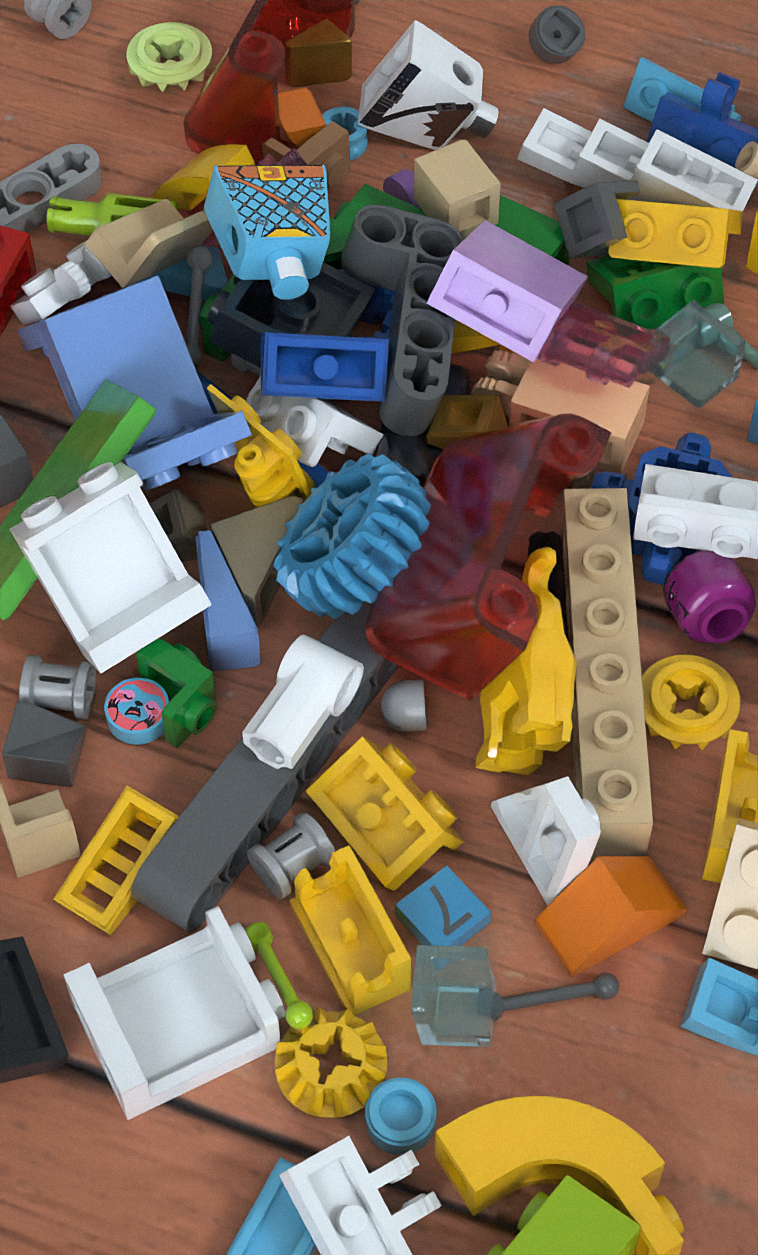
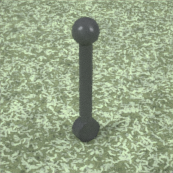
[477,972,619,1022]

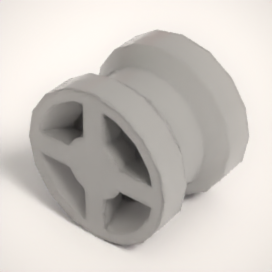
[24,0,92,39]

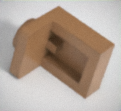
[262,121,351,189]

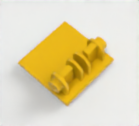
[207,384,316,509]

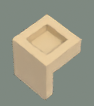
[414,140,501,238]
[0,783,81,878]

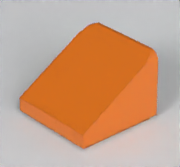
[270,87,326,148]

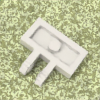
[10,240,112,325]
[279,1136,441,1255]

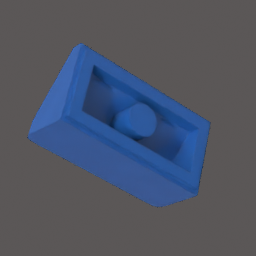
[260,332,389,402]

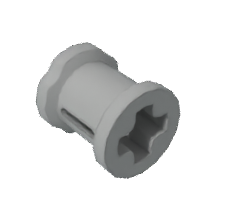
[19,654,96,720]
[247,813,335,900]

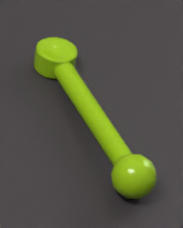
[245,922,313,1029]

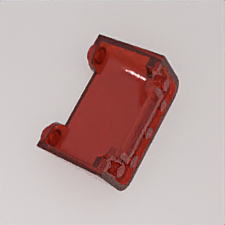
[183,0,355,165]
[365,413,612,701]

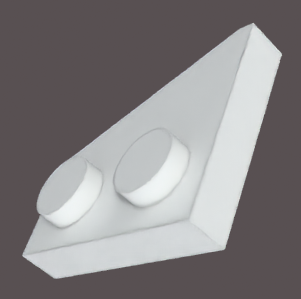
[490,776,601,906]

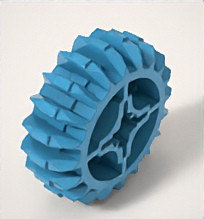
[273,454,431,619]

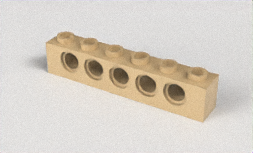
[559,488,653,861]

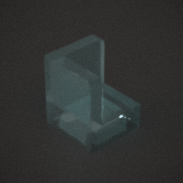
[647,300,746,408]
[411,945,496,1047]

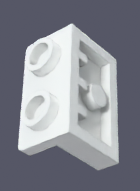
[246,375,384,467]
[633,464,758,559]

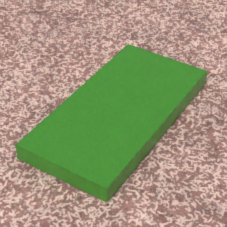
[0,379,156,621]

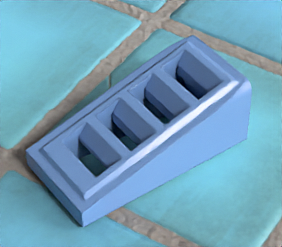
[195,530,261,671]

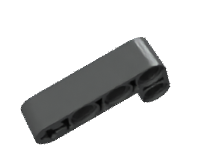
[341,204,463,436]

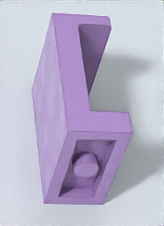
[427,220,588,362]

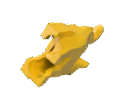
[475,547,577,775]

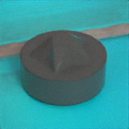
[529,6,585,64]

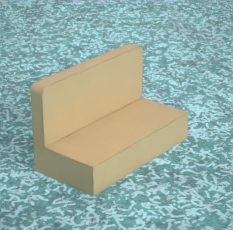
[85,198,213,288]

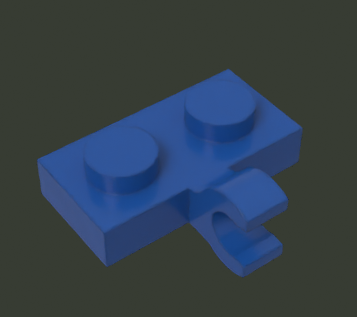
[646,72,758,168]

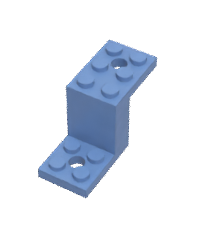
[17,276,252,490]

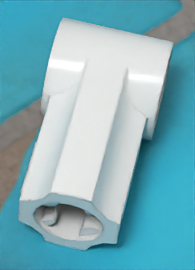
[242,635,364,769]

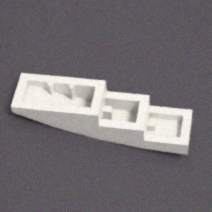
[517,108,758,211]

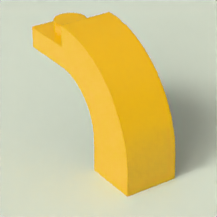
[434,1096,684,1255]

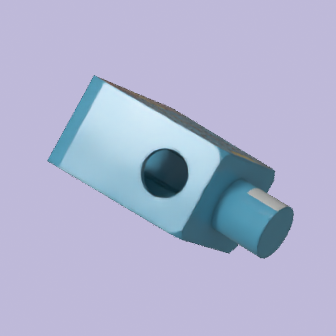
[204,165,330,300]

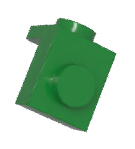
[136,638,217,748]

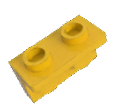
[608,199,743,268]
[306,736,464,891]

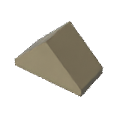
[210,495,304,629]

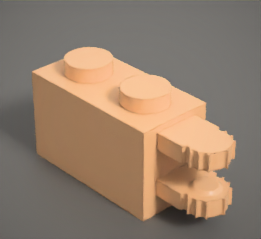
[471,349,650,473]

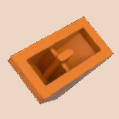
[535,856,687,977]

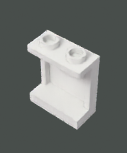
[9,462,212,673]
[64,906,286,1120]

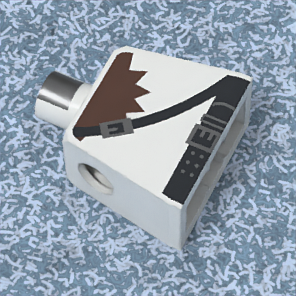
[358,20,499,150]

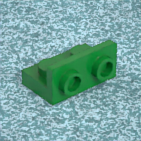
[586,255,724,337]

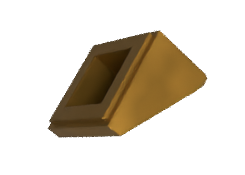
[285,18,353,87]
[426,395,508,467]

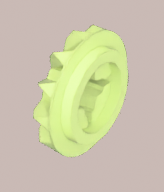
[126,22,212,93]

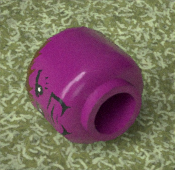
[663,550,756,644]

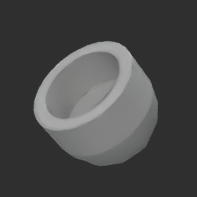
[381,679,427,732]

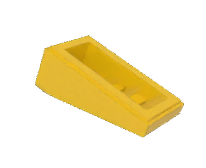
[53,786,180,936]

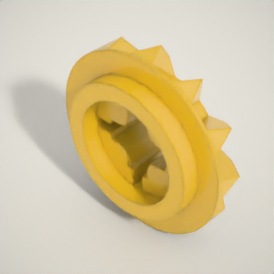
[642,655,740,750]
[275,1006,387,1118]

